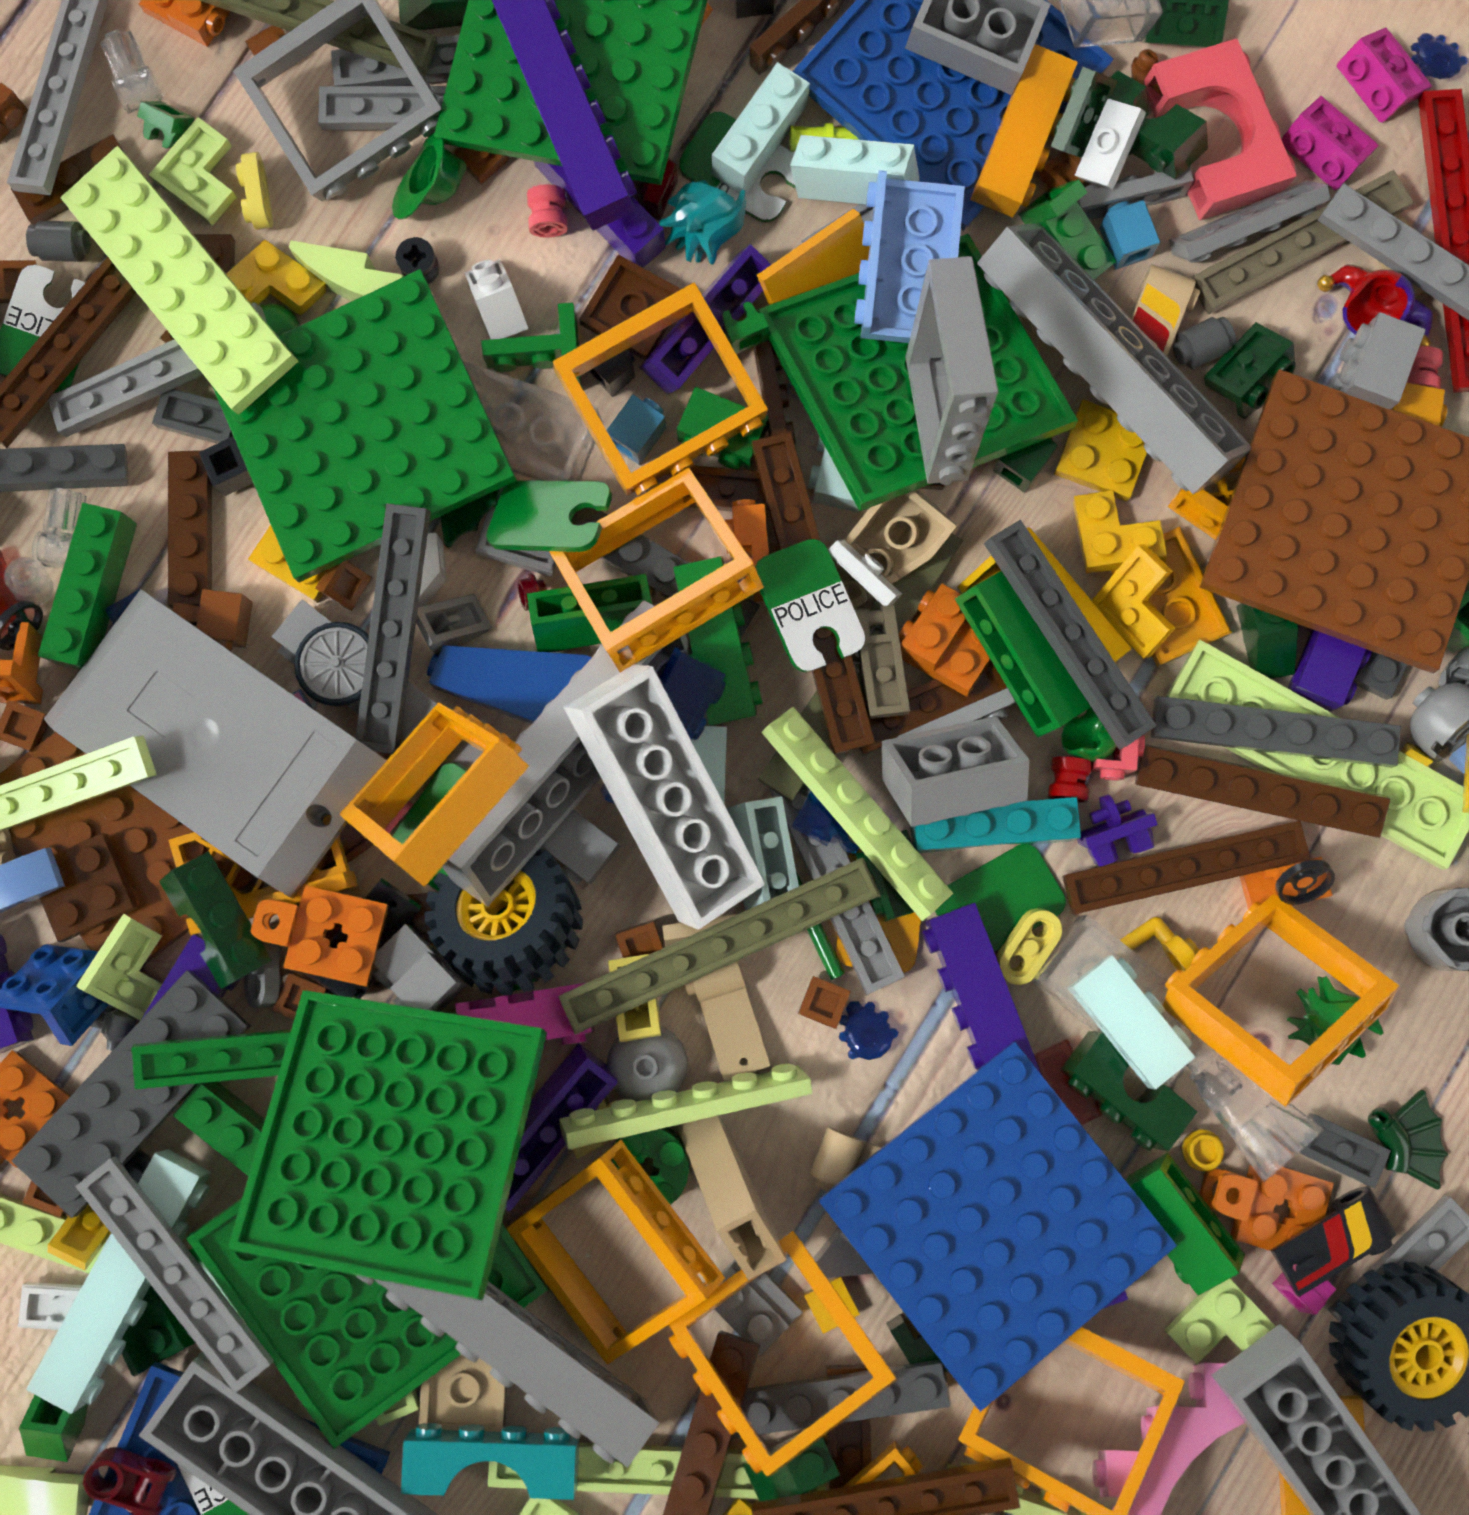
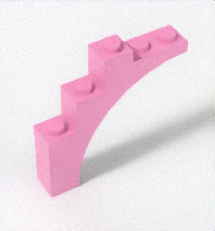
[1092,1363,1245,1515]

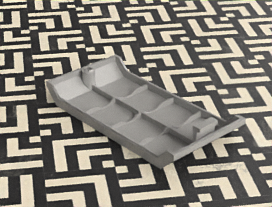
[44,589,387,899]

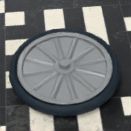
[294,622,369,706]

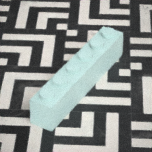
[26,1149,211,1414]

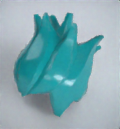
[659,180,746,265]

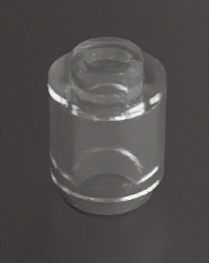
[4,557,53,605]

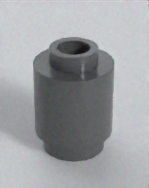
[26,221,91,262]
[1173,317,1236,369]

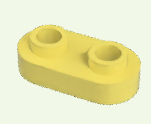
[236,152,273,230]
[996,908,1062,985]

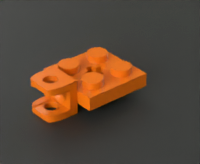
[251,885,389,987]
[0,1050,71,1168]
[1199,1157,1334,1251]

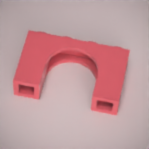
[1144,38,1297,221]

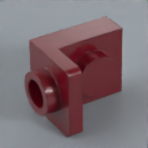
[641,157,678,221]

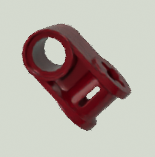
[83,1447,177,1515]

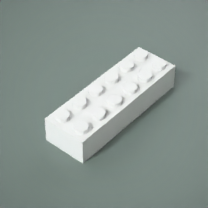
[563,665,765,930]

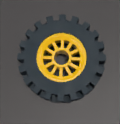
[425,848,583,995]
[1329,1261,1469,1432]

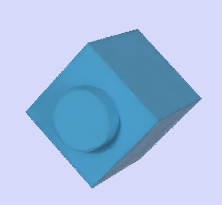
[1099,200,1160,270]
[607,395,667,465]

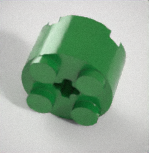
[611,1127,690,1205]

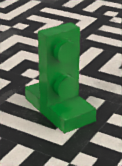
[1018,179,1116,280]
[481,302,582,387]

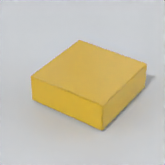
[803,1277,860,1334]

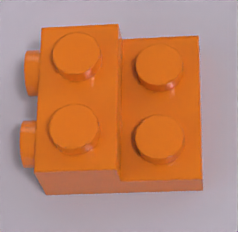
[139,0,231,47]
[725,499,769,602]
[899,583,991,697]

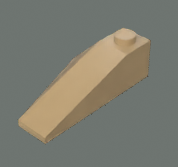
[831,489,958,608]

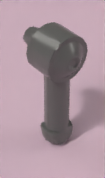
[91,1009,137,1051]

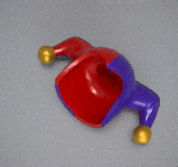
[1317,264,1433,346]

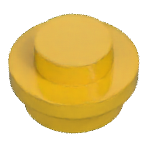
[1181,1129,1224,1172]

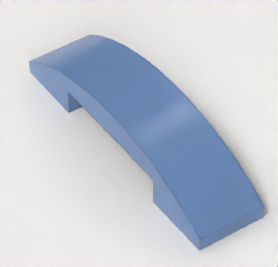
[0,847,65,913]

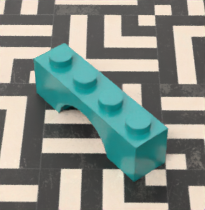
[910,797,1081,853]
[401,1423,580,1500]

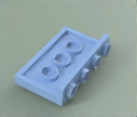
[854,170,965,343]

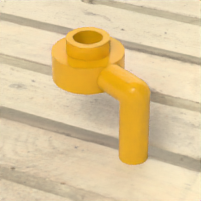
[1118,917,1200,972]

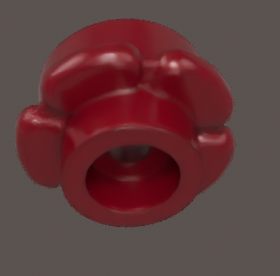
[517,573,547,611]

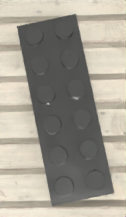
[12,970,251,1218]

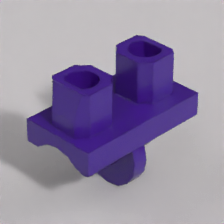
[1077,794,1158,866]

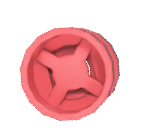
[527,184,568,238]
[1406,346,1443,389]

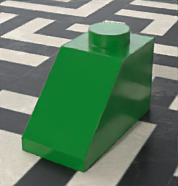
[19,1395,88,1462]

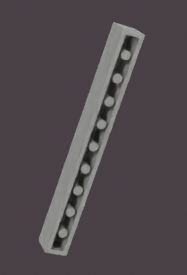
[271,599,621,885]

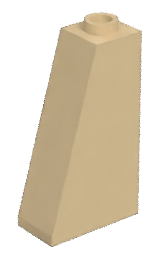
[677,1115,787,1280]

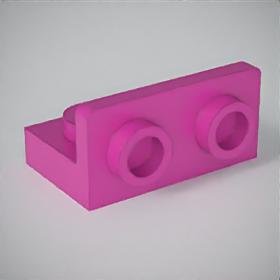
[1337,27,1432,123]
[1281,96,1379,190]

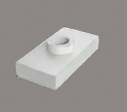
[1075,99,1146,190]
[828,540,902,606]
[18,1282,83,1330]

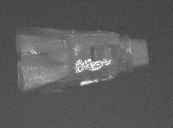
[1186,1040,1324,1183]

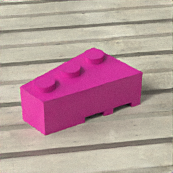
[455,982,595,1048]

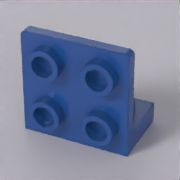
[0,944,109,1046]

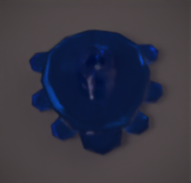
[1411,33,1468,79]
[839,1001,899,1060]

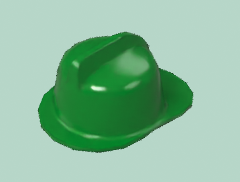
[392,133,466,220]

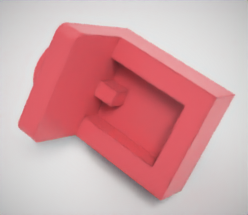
[1091,735,1145,781]

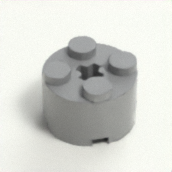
[1404,888,1469,971]

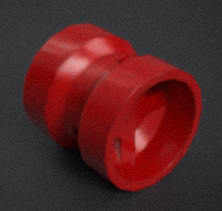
[1048,756,1092,803]

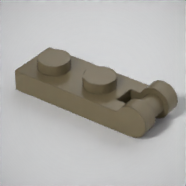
[854,604,910,719]

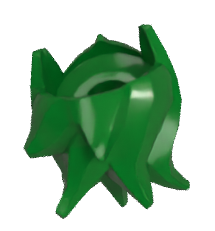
[1287,976,1384,1065]

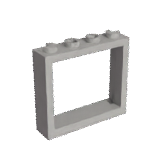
[233,0,442,201]
[905,256,998,485]

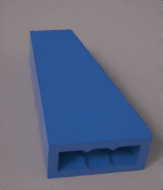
[427,645,592,725]

